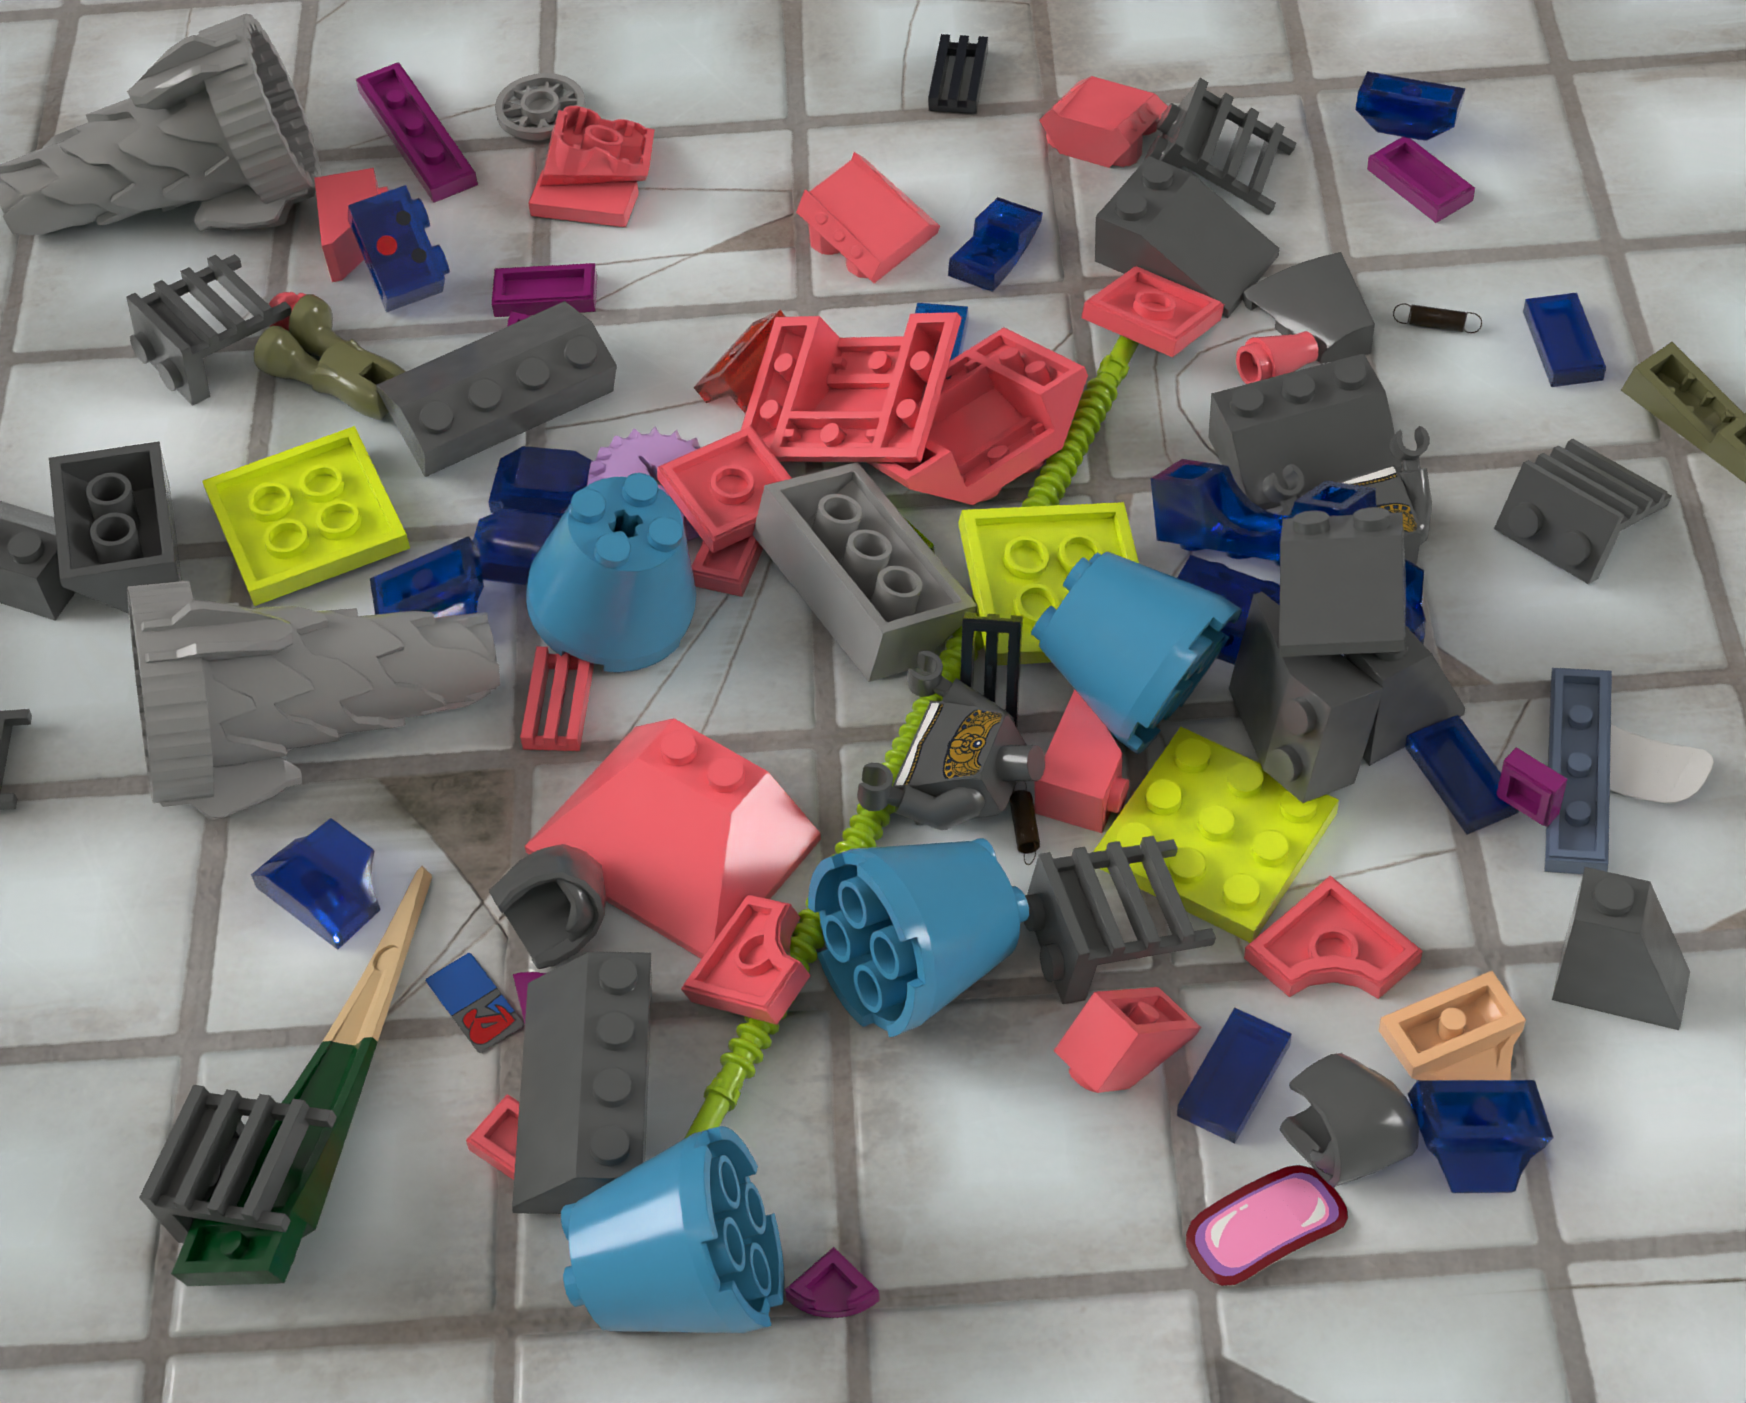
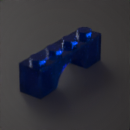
[1150,459,1377,567]

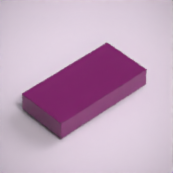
[1367,135,1475,223]
[491,263,597,317]

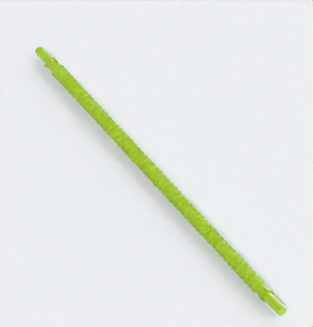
[684,335,1139,1139]

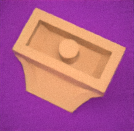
[1379,971,1526,1107]

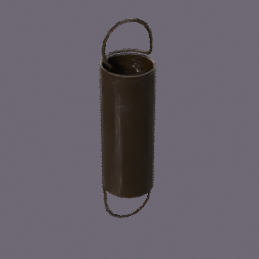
[1393,303,1482,333]
[1009,781,1040,865]

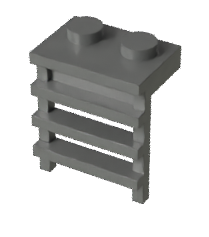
[1144,78,1297,215]
[126,254,292,406]
[1494,439,1672,584]
[1024,836,1216,1004]
[139,1085,337,1243]

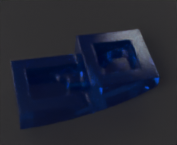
[948,197,1043,292]

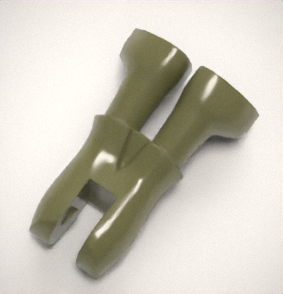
[253,294,406,420]

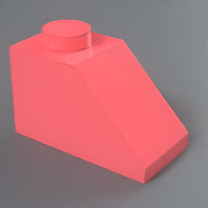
[314,168,393,282]
[1034,689,1129,833]
[1054,987,1202,1093]

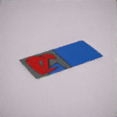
[425,953,524,1053]

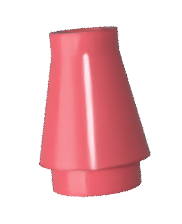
[1236,331,1318,384]

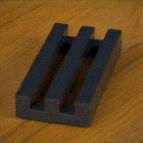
[928,34,988,114]
[960,612,1023,728]

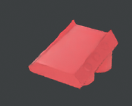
[1039,76,1168,168]
[540,106,655,186]
[796,152,940,283]

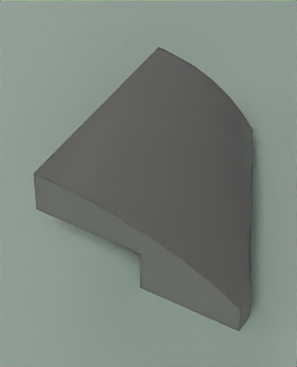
[1243,252,1375,364]

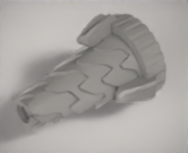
[0,13,322,235]
[127,581,500,820]

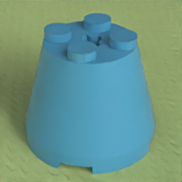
[526,473,696,672]
[1031,552,1242,754]
[808,838,1029,1037]
[561,1126,784,1333]

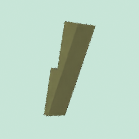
[1621,342,1746,483]

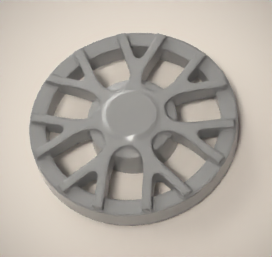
[495,73,586,141]

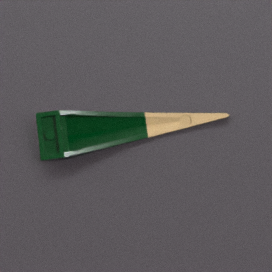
[171,866,432,1286]

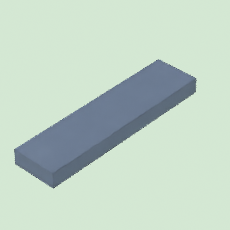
[1544,668,1612,874]

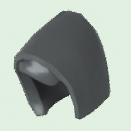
[489,844,606,969]
[1280,1053,1419,1187]

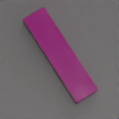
[356,62,478,203]

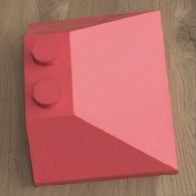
[741,312,962,463]
[867,327,1088,505]
[524,718,821,959]

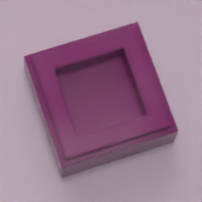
[1497,747,1568,827]

